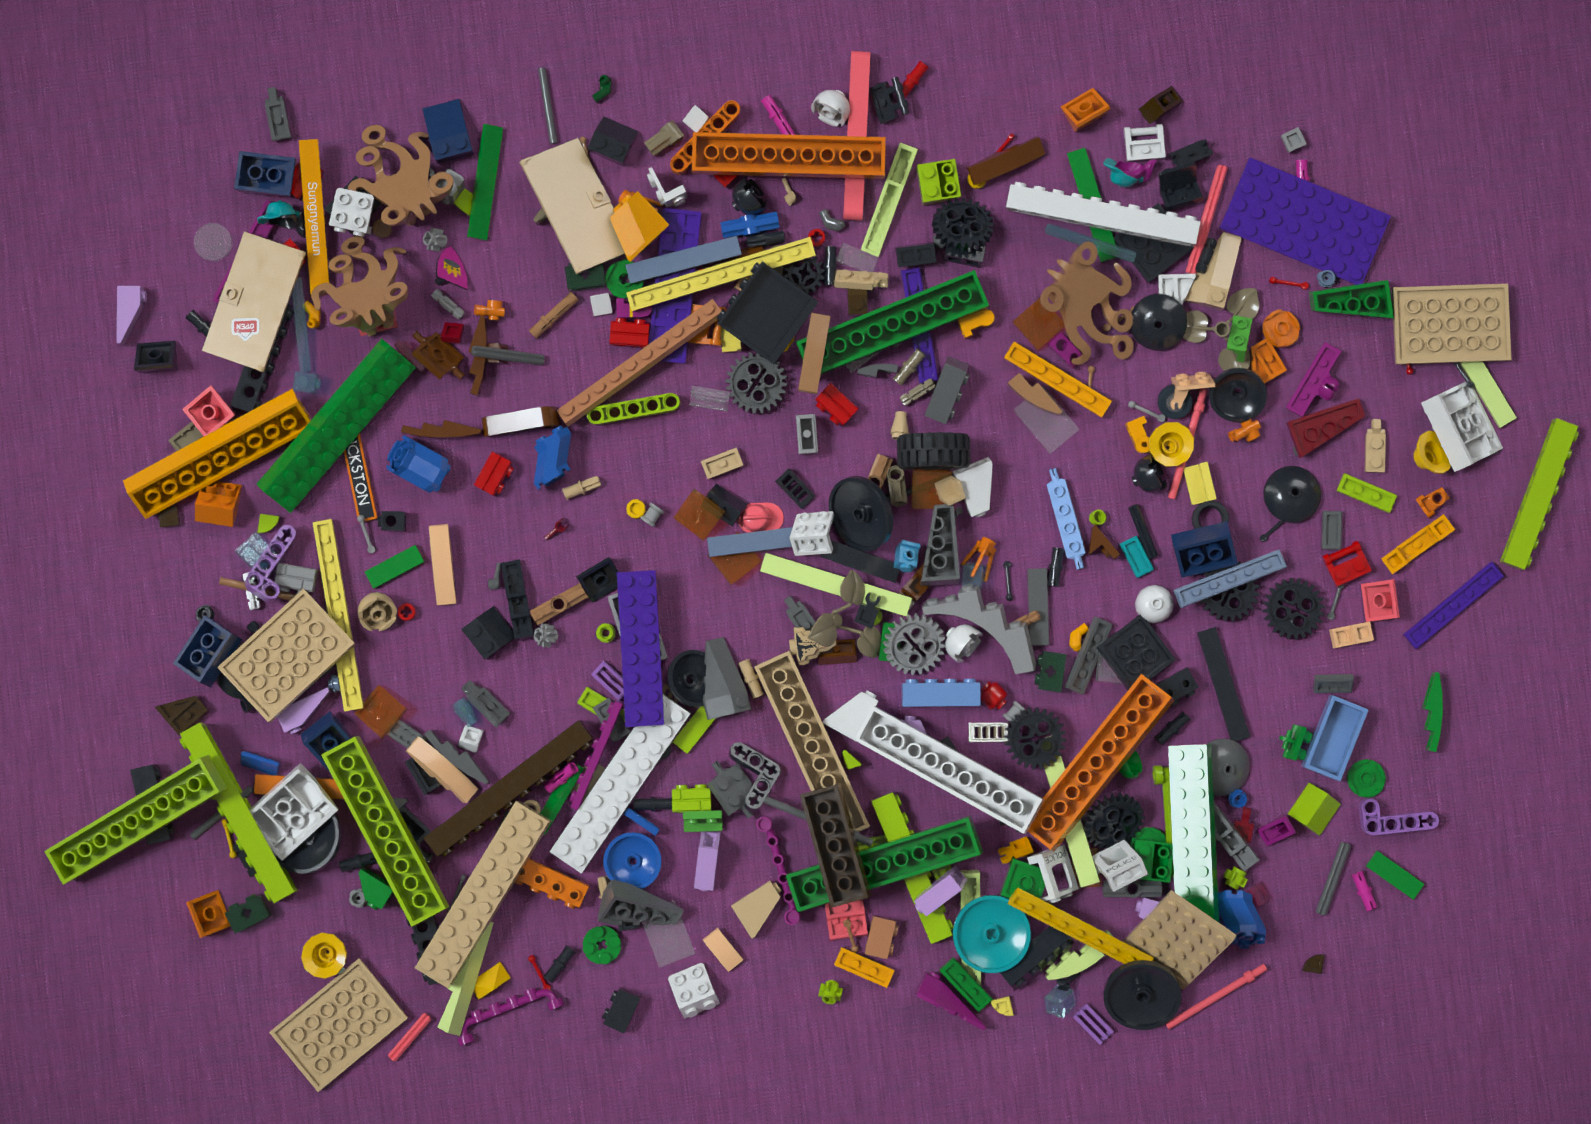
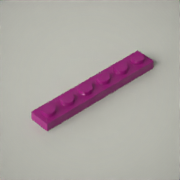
[569,699,624,810]

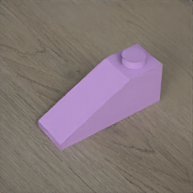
[117,286,147,345]
[278,688,331,734]

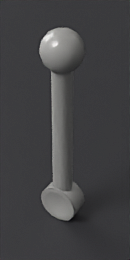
[1128,401,1165,422]
[357,515,375,553]

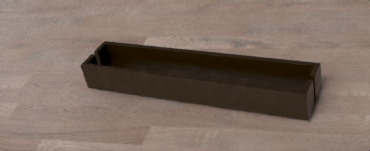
[424,720,594,857]

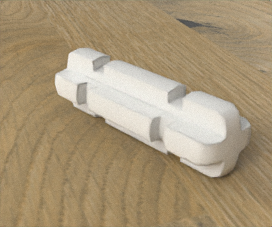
[243,572,261,610]

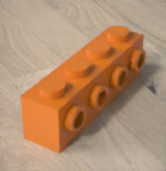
[514,858,590,909]

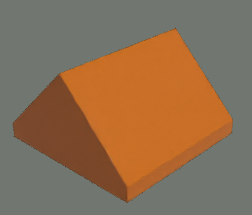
[1061,88,1110,132]
[186,890,232,938]

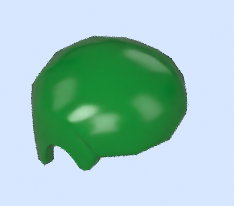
[1119,750,1142,779]

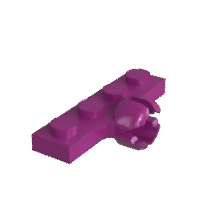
[1286,342,1342,417]

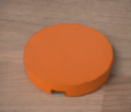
[1263,309,1300,348]

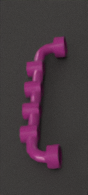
[756,816,801,925]
[457,988,564,1046]

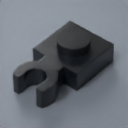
[854,592,881,628]

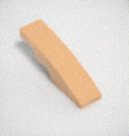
[429,524,457,605]
[406,737,478,803]

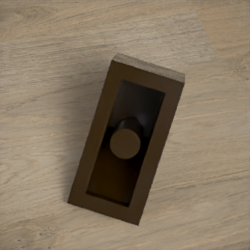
[1138,86,1183,124]
[847,288,868,317]

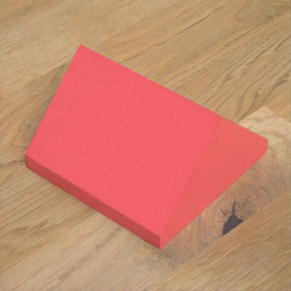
[182,385,235,436]
[1361,579,1400,622]

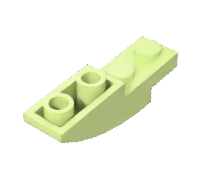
[1045,930,1112,980]

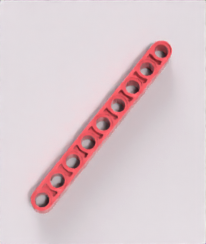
[843,51,870,221]

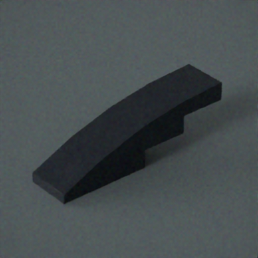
[820,540,900,583]
[501,559,534,641]

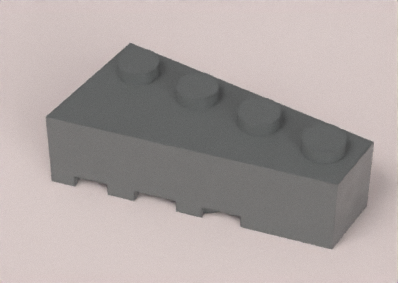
[920,504,960,586]

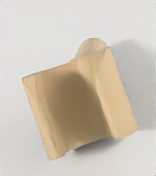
[782,178,796,206]

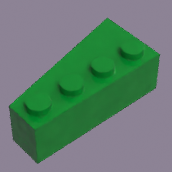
[1309,280,1394,318]

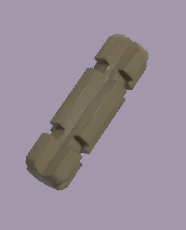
[900,379,936,406]

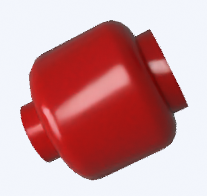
[980,681,1007,710]

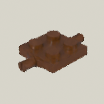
[412,331,465,380]

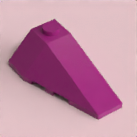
[915,971,986,1030]

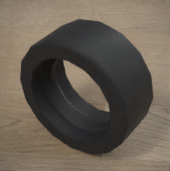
[1191,501,1229,529]

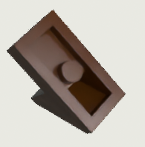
[1088,525,1120,560]

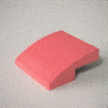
[825,899,868,941]

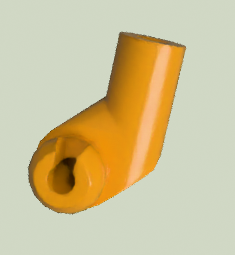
[301,300,321,329]
[1069,623,1089,651]

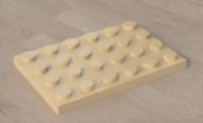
[1392,284,1511,365]
[218,589,356,723]
[1122,890,1236,990]
[269,958,408,1092]

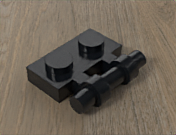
[869,77,910,124]

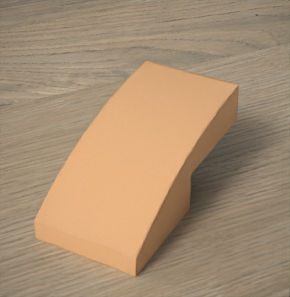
[1329,622,1374,648]
[703,928,743,972]

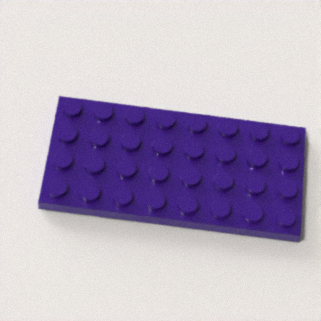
[1219,157,1391,284]

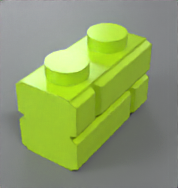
[672,784,711,813]

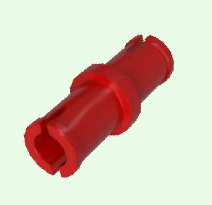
[902,61,929,99]

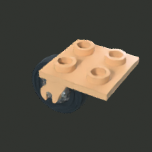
[1157,372,1215,419]

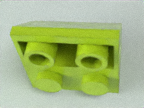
[916,159,961,206]

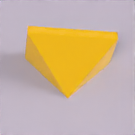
[473,962,511,999]

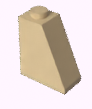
[731,880,782,938]

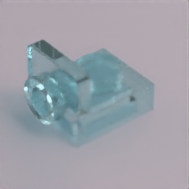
[293,371,321,394]

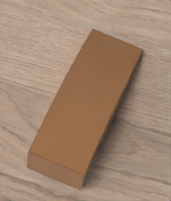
[1007,373,1063,416]

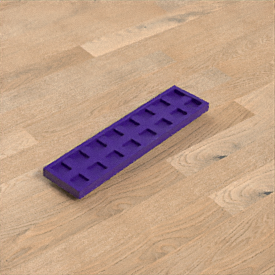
[649,208,701,364]
[617,570,665,727]

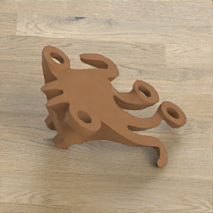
[348,125,454,226]
[311,236,409,336]
[1040,241,1133,365]

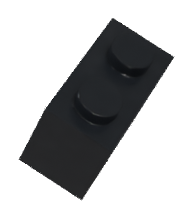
[602,987,641,1034]

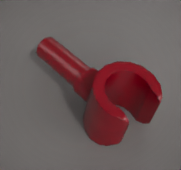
[544,518,569,540]

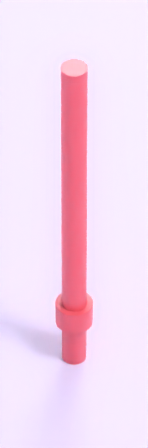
[1168,388,1208,500]
[1165,964,1267,1030]

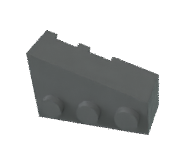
[925,356,969,424]

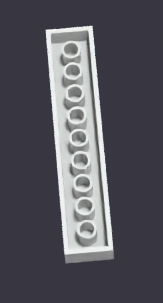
[1006,182,1200,247]
[550,694,691,873]
[854,706,1045,834]

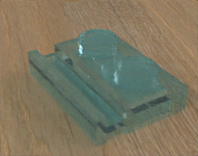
[235,532,282,570]

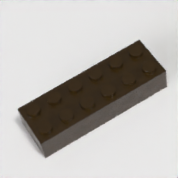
[800,783,872,908]

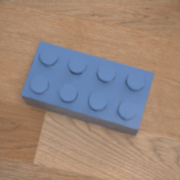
[901,679,980,707]
[1301,695,1368,781]

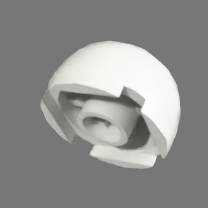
[811,90,850,127]
[1135,585,1174,623]
[945,624,983,663]

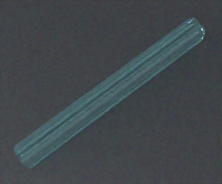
[1045,223,1137,262]
[292,277,311,373]

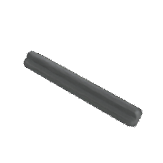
[471,345,544,365]
[1316,842,1351,916]

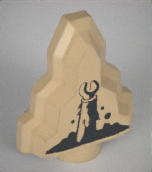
[789,627,837,666]

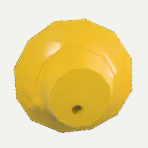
[1149,422,1194,467]
[1413,431,1451,474]
[301,932,347,979]

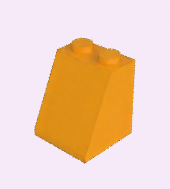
[610,191,669,262]

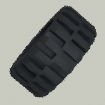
[897,432,971,470]

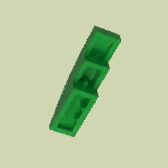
[1421,672,1443,752]

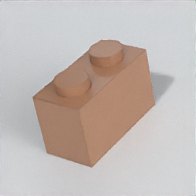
[864,915,899,959]

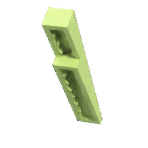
[860,143,918,257]
[960,870,981,985]
[438,922,494,1036]

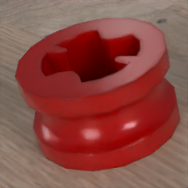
[808,229,825,247]
[398,603,416,621]

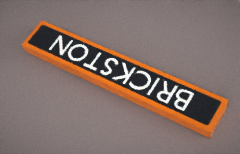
[344,433,378,523]

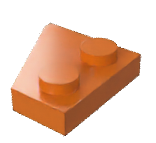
[1250,338,1287,383]

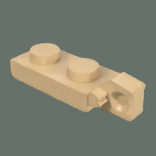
[834,270,889,290]
[1365,419,1386,473]

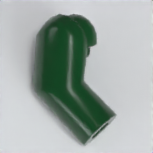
[591,75,612,103]

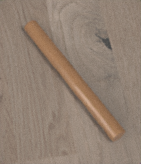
[219,577,296,601]

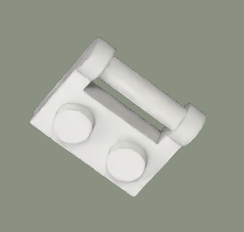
[1124,124,1166,162]

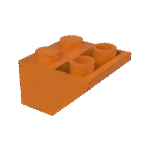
[195,481,242,527]

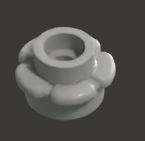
[349,889,367,908]

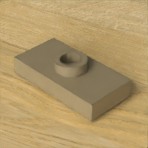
[168,422,204,451]

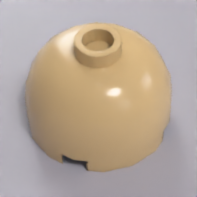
[358,592,397,631]

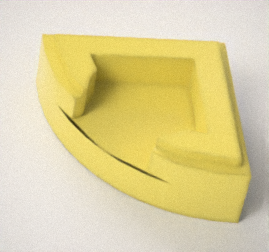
[991,996,1014,1016]

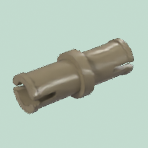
[893,348,926,385]

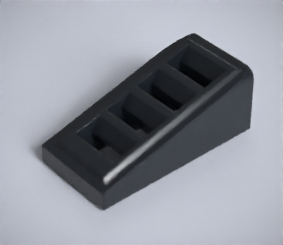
[775,468,815,509]

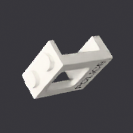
[1092,840,1147,892]
[1027,845,1079,903]

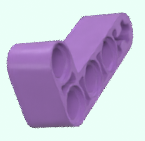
[245,525,296,603]
[1359,798,1439,835]

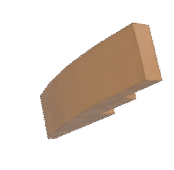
[798,313,830,394]

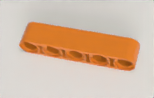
[670,100,740,175]

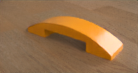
[1381,514,1455,574]

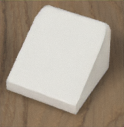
[683,105,709,132]
[590,293,613,316]
[458,725,483,753]

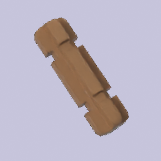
[1008,610,1041,626]

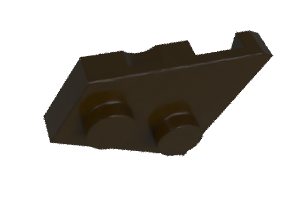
[155,696,209,735]

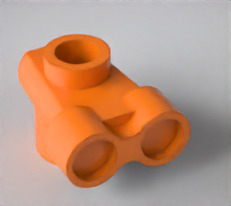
[474,300,505,320]
[1228,419,1261,442]
[1416,487,1450,518]

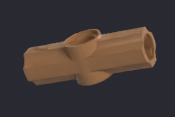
[867,453,893,489]
[530,583,588,625]

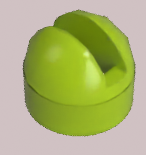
[1089,509,1106,526]

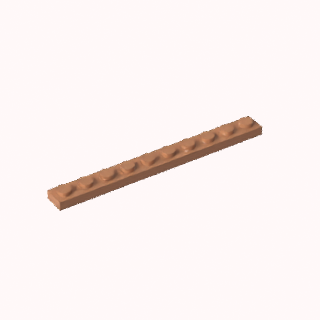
[556,299,721,426]

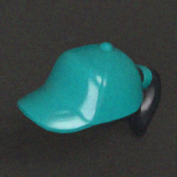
[257,200,306,238]

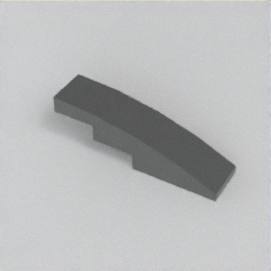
[424,729,490,784]
[1214,802,1260,871]

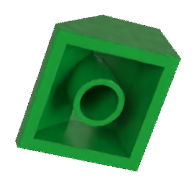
[359,867,394,910]

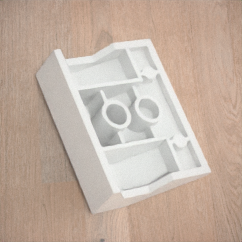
[1421,382,1503,472]
[249,763,338,860]

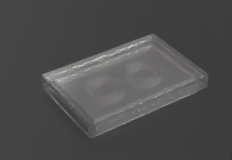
[1013,386,1080,454]
[642,899,695,968]

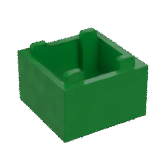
[999,857,1045,899]

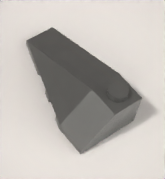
[703,637,751,720]
[597,879,684,925]

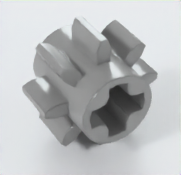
[423,228,447,252]
[534,624,558,648]

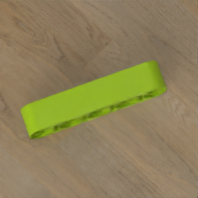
[587,393,680,426]

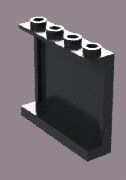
[716,261,819,365]

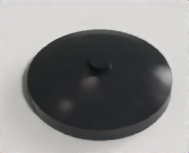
[829,476,893,551]
[272,812,342,874]
[1103,960,1181,1030]

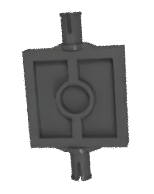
[707,760,757,819]

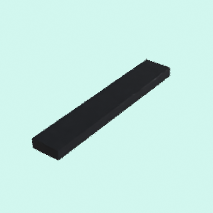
[1197,627,1250,741]

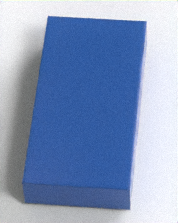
[624,808,660,836]

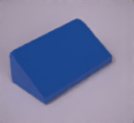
[241,751,281,775]

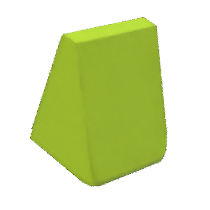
[454,189,473,216]
[842,750,862,769]

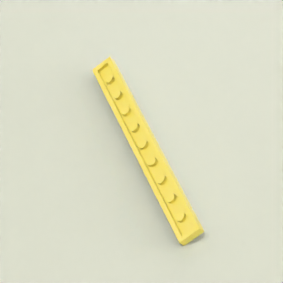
[626,237,816,312]
[313,519,364,712]

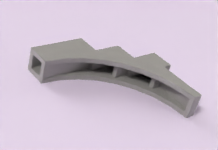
[922,584,1036,674]

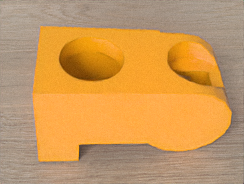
[957,309,995,339]
[1125,416,1149,453]

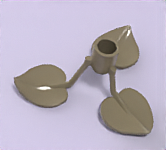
[1183,288,1259,371]
[808,570,881,658]

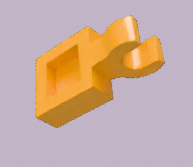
[998,836,1033,864]

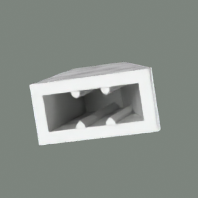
[953,457,993,517]
[822,691,878,741]

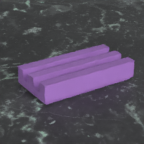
[591,661,624,700]
[1073,1003,1114,1045]

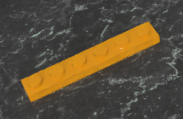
[1004,342,1112,418]

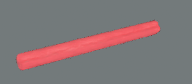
[1186,165,1228,274]

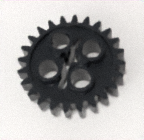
[932,198,994,253]
[1199,561,1260,622]
[1262,578,1325,640]
[1003,707,1067,770]
[1083,793,1145,849]

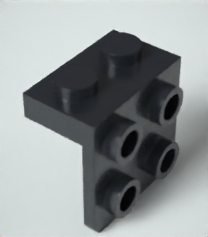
[1158,162,1203,212]

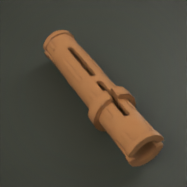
[528,292,579,339]

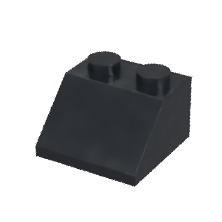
[587,116,639,167]
[461,606,514,660]

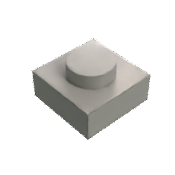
[1280,127,1306,153]

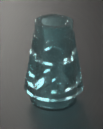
[452,697,478,727]

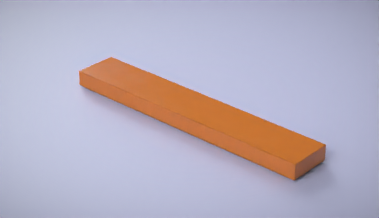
[254,774,344,799]

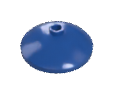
[603,832,661,889]

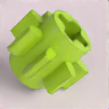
[1223,867,1248,890]
[818,980,843,1004]

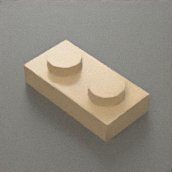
[701,448,743,479]

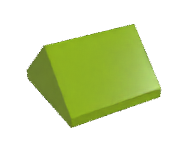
[1288,782,1341,836]

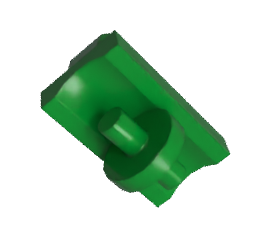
[1279,724,1313,761]

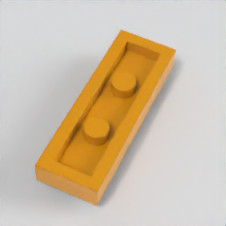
[834,947,895,988]

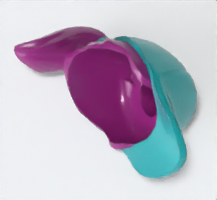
[1103,158,1157,187]

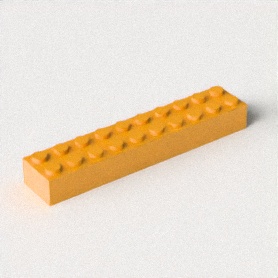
[123,388,311,519]

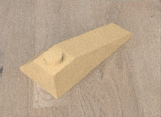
[1184,232,1242,311]

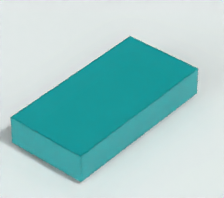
[1119,535,1154,578]

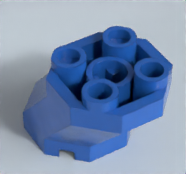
[534,425,572,490]
[386,435,451,493]
[1218,890,1266,949]

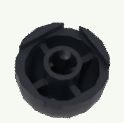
[732,176,768,215]
[1132,454,1167,493]

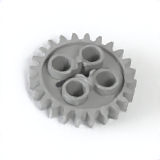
[883,613,945,675]

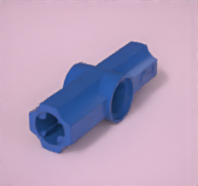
[720,212,780,239]

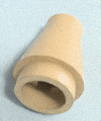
[890,411,909,440]

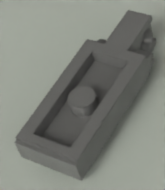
[265,87,292,142]
[784,595,816,631]
[461,680,510,728]

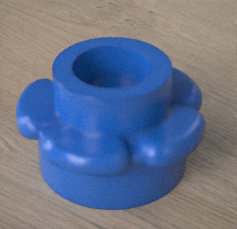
[1228,789,1247,808]

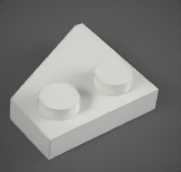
[1158,274,1196,304]

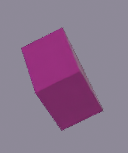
[1257,815,1296,846]

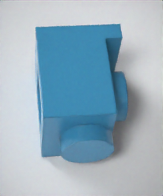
[894,540,920,572]

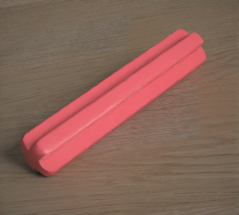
[388,1013,431,1062]

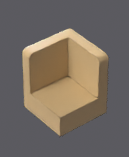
[934,476,966,505]

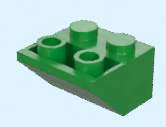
[1133,839,1173,882]

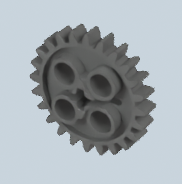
[725,352,787,414]

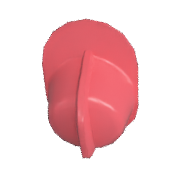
[738,503,784,533]

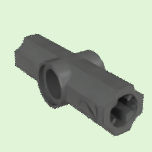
[1102,880,1162,898]

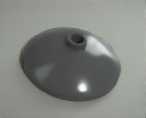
[1207,738,1250,796]

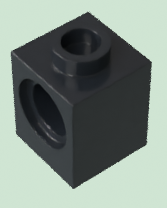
[378,511,407,532]

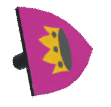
[435,246,468,290]

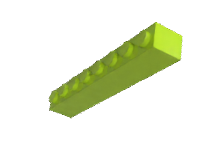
[1500,418,1579,570]
[871,792,953,944]

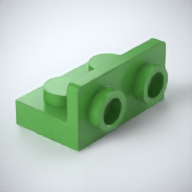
[1227,315,1252,363]
[683,811,722,832]

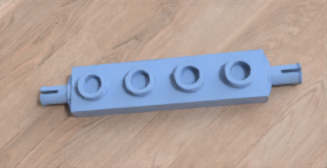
[1047,468,1086,570]

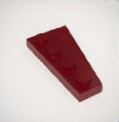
[1286,398,1365,459]

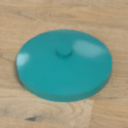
[953,895,1031,973]

